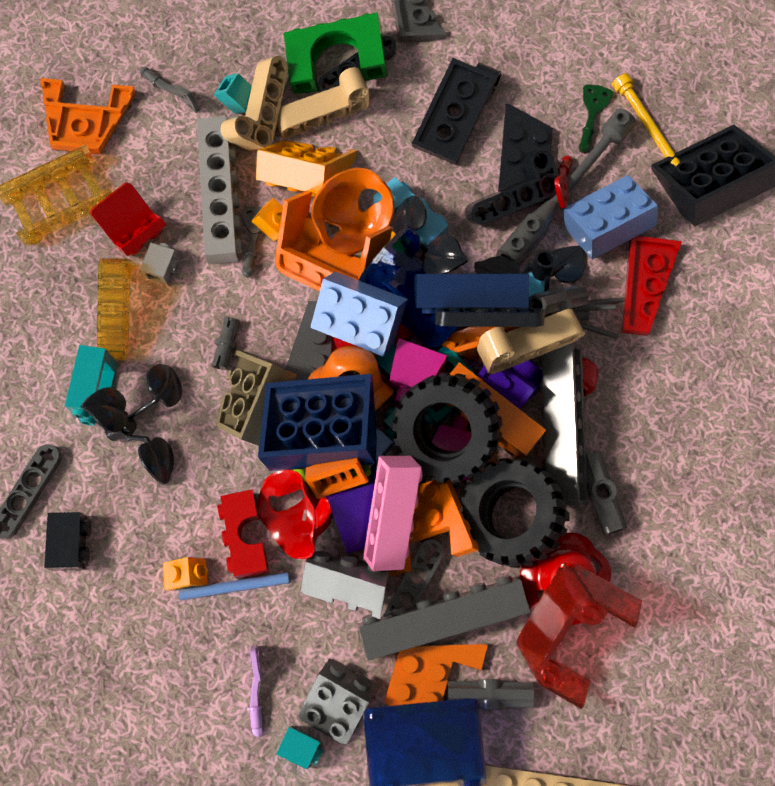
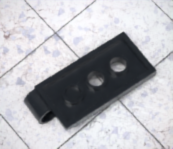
[412,58,502,166]

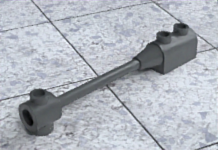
[496,108,636,267]

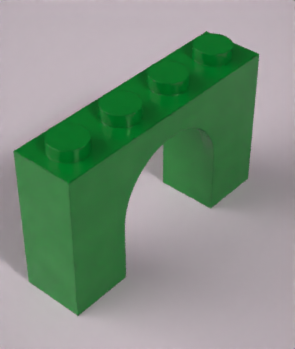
[284,13,389,94]

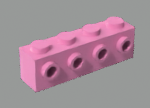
[363,456,422,571]

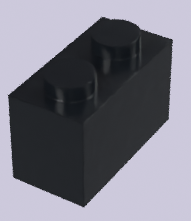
[44,512,91,571]

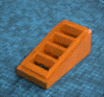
[305,458,368,499]

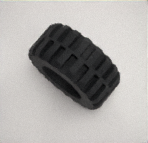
[391,372,503,483]
[459,458,570,568]

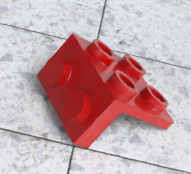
[90,182,167,257]

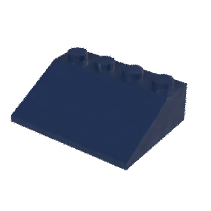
[413,274,529,313]
[258,374,377,471]

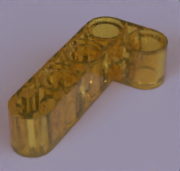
[97,258,136,360]

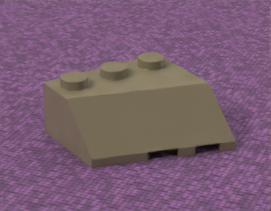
[216,349,297,446]

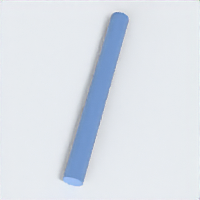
[179,572,290,600]

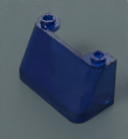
[360,224,459,347]
[363,699,487,786]

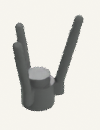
[573,297,625,339]

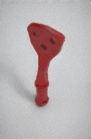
[554,155,572,208]

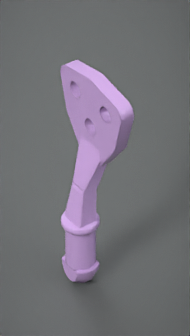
[248,645,263,737]

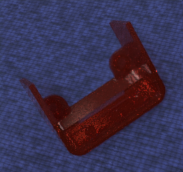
[517,562,642,709]

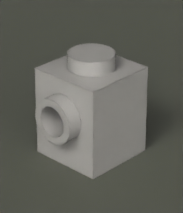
[140,243,180,285]

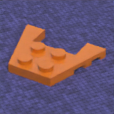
[40,78,136,154]
[389,479,479,577]
[384,644,488,755]

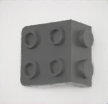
[298,658,378,744]

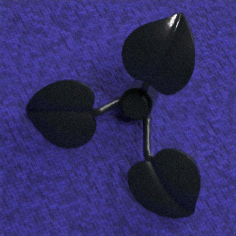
[374,195,468,297]
[474,246,585,292]
[81,364,182,485]

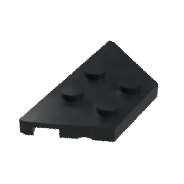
[498,104,553,191]

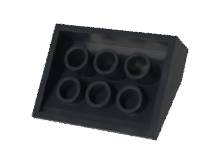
[651,125,775,227]

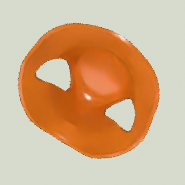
[311,168,394,255]
[308,346,395,411]

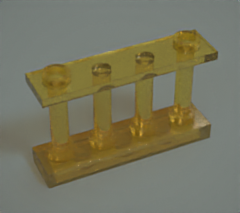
[0,144,111,246]

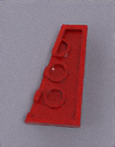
[622,236,682,336]

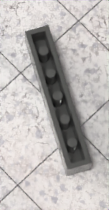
[539,342,588,506]
[357,575,530,661]

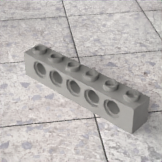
[197,116,243,264]

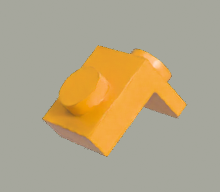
[163,557,208,590]

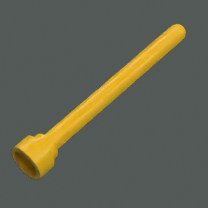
[612,73,680,166]

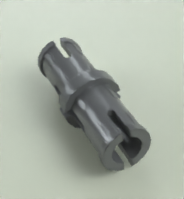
[211,317,240,371]

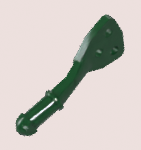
[579,85,613,153]

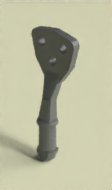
[140,67,199,113]
[242,207,262,278]

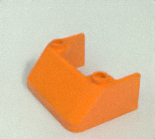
[275,191,393,291]

